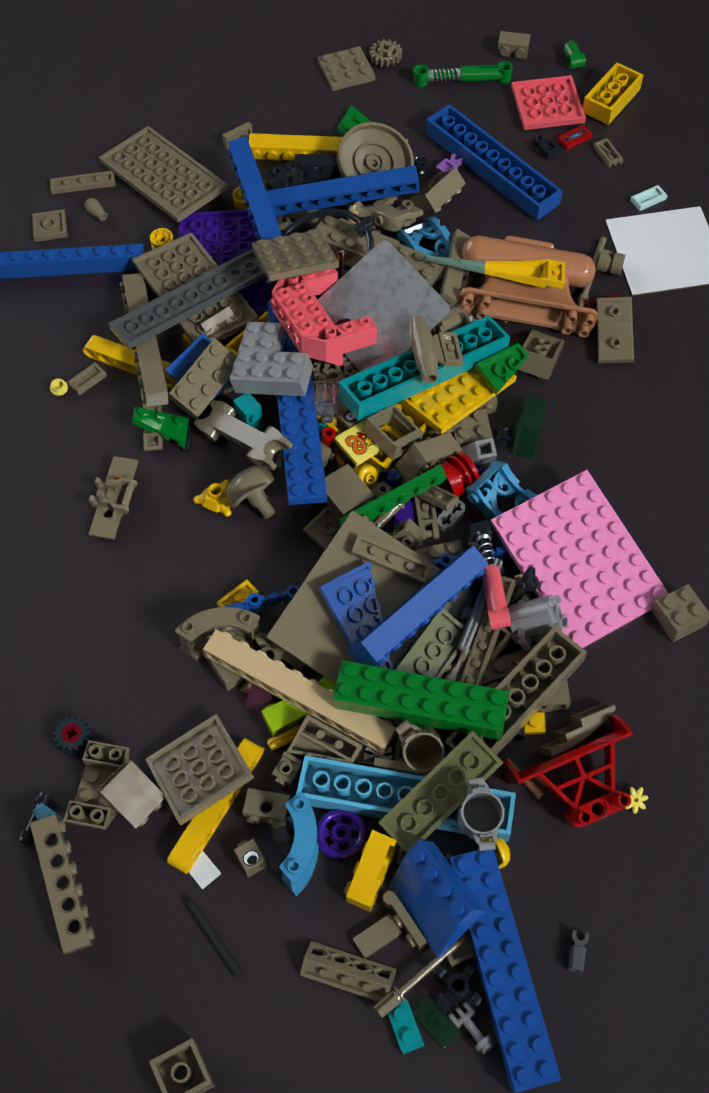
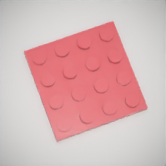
[511,75,586,130]

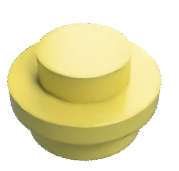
[50,379,68,396]

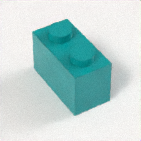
[233,393,264,430]

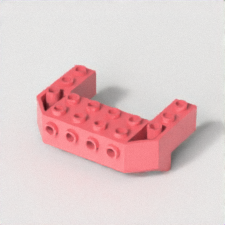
[270,268,377,366]

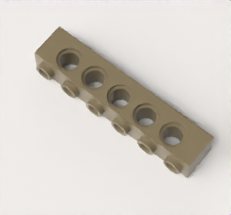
[30,814,95,954]

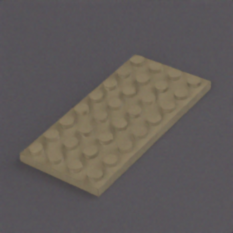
[98,126,228,223]
[132,232,259,343]

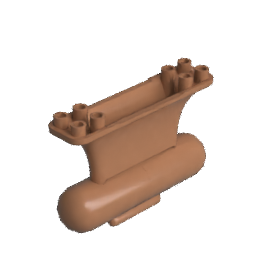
[456,235,598,337]

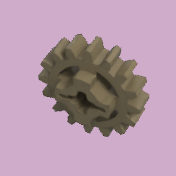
[370,39,402,67]
[312,357,352,390]

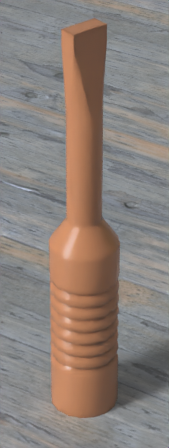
[507,758,544,800]

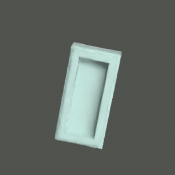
[630,185,667,211]

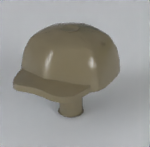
[226,465,276,519]

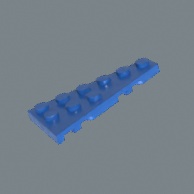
[318,561,394,670]

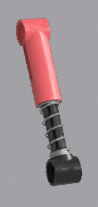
[470,520,512,630]

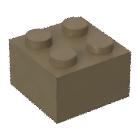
[651,584,709,642]
[149,1038,215,1093]

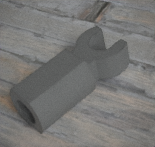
[568,930,589,973]

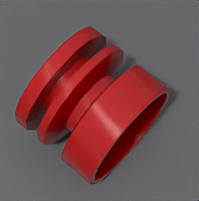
[431,451,480,497]

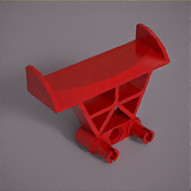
[501,714,633,827]

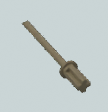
[374,936,466,1018]

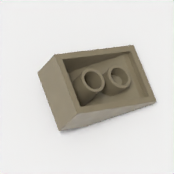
[518,329,565,380]

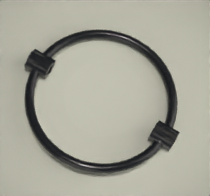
[266,209,376,300]

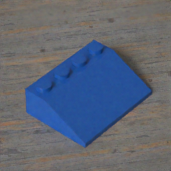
[388,840,485,958]

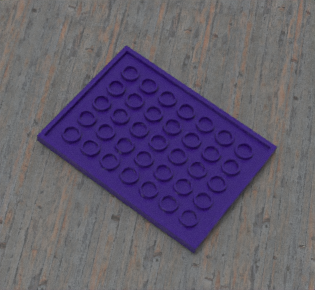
[179,209,278,316]

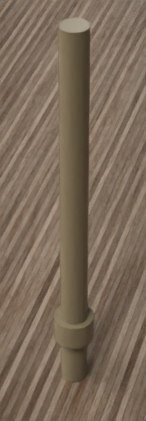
[577,237,607,307]

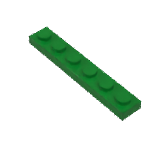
[339,464,447,525]

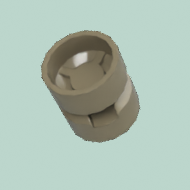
[596,249,626,276]

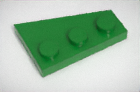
[475,343,529,395]
[132,406,189,447]

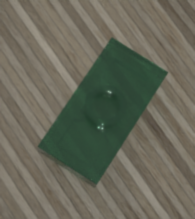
[412,996,461,1049]

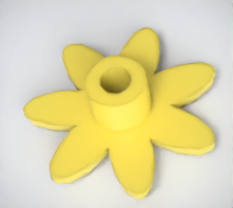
[625,787,649,814]

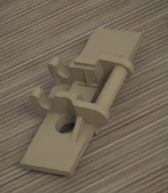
[88,456,139,540]

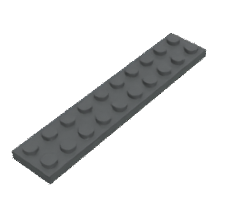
[108,249,267,350]

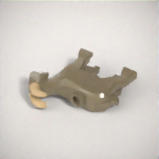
[348,196,423,232]

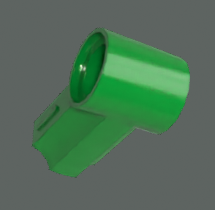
[563,40,586,69]

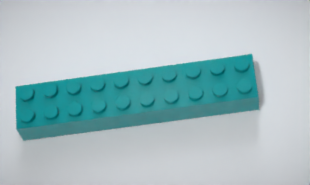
[338,315,510,421]

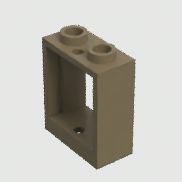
[363,404,424,460]

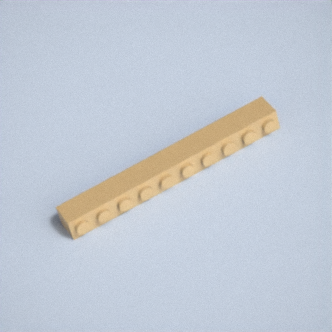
[203,629,396,755]

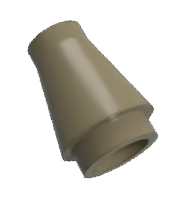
[84,198,108,221]

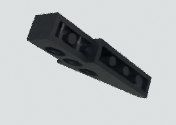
[265,154,341,190]

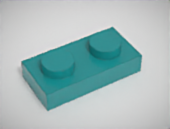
[388,1000,424,1055]

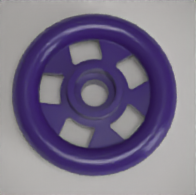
[317,809,367,859]

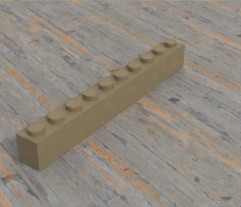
[120,273,168,407]

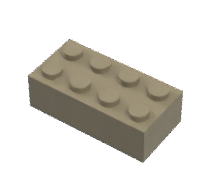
[168,338,237,419]

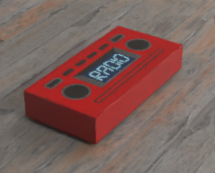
[557,125,593,150]

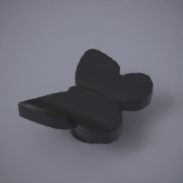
[510,566,539,604]

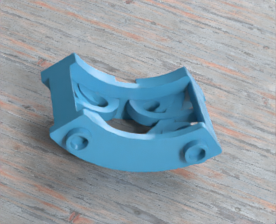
[396,216,452,258]
[465,460,537,521]
[279,791,319,896]

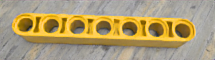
[83,335,177,389]
[167,738,264,874]

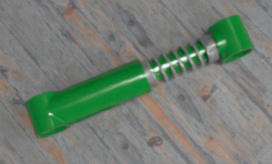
[413,61,513,87]

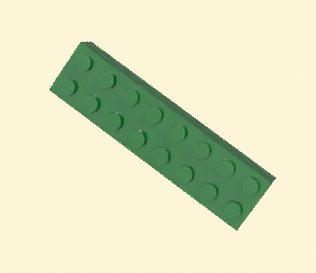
[333,660,510,740]

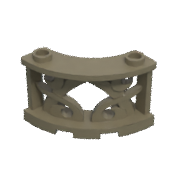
[175,607,263,661]

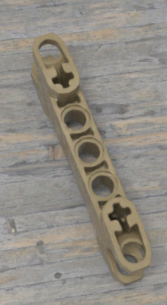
[193,400,293,470]

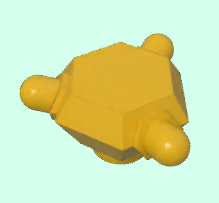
[193,480,232,517]

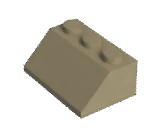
[407,167,466,214]

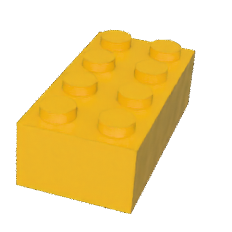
[583,63,644,125]

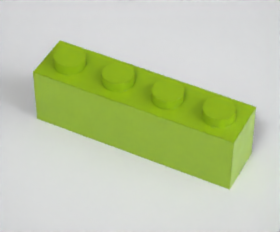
[261,677,336,737]

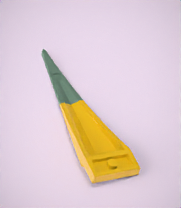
[424,255,565,289]

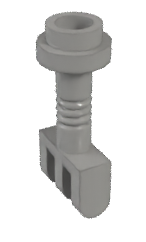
[447,1001,494,1054]

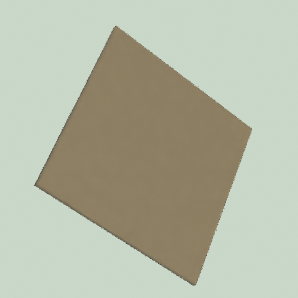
[266,510,478,726]

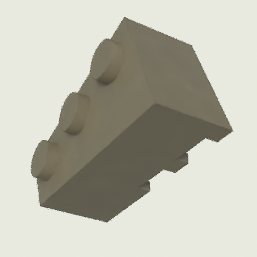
[395,433,462,483]
[287,714,363,764]

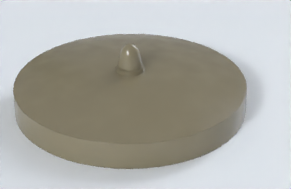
[337,122,414,178]

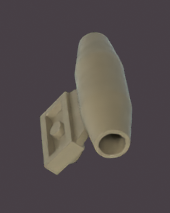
[410,315,464,383]

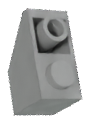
[462,438,497,465]

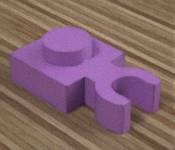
[435,153,463,173]

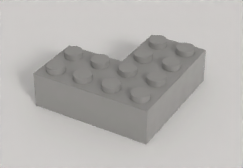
[229,322,313,396]

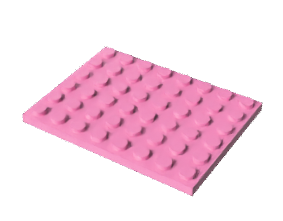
[490,470,669,648]

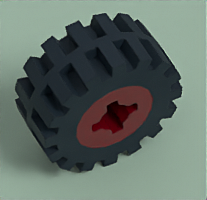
[53,716,93,756]

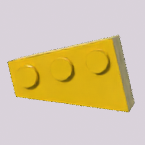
[344,830,397,912]

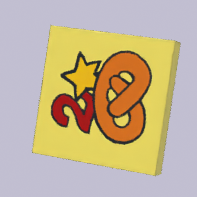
[335,419,382,466]

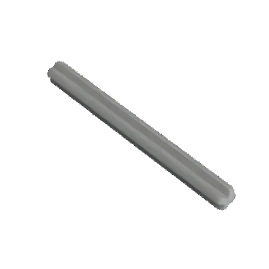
[458,558,503,652]

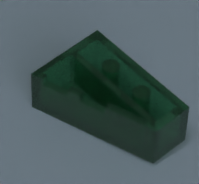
[512,395,548,459]

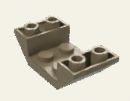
[64,740,130,830]

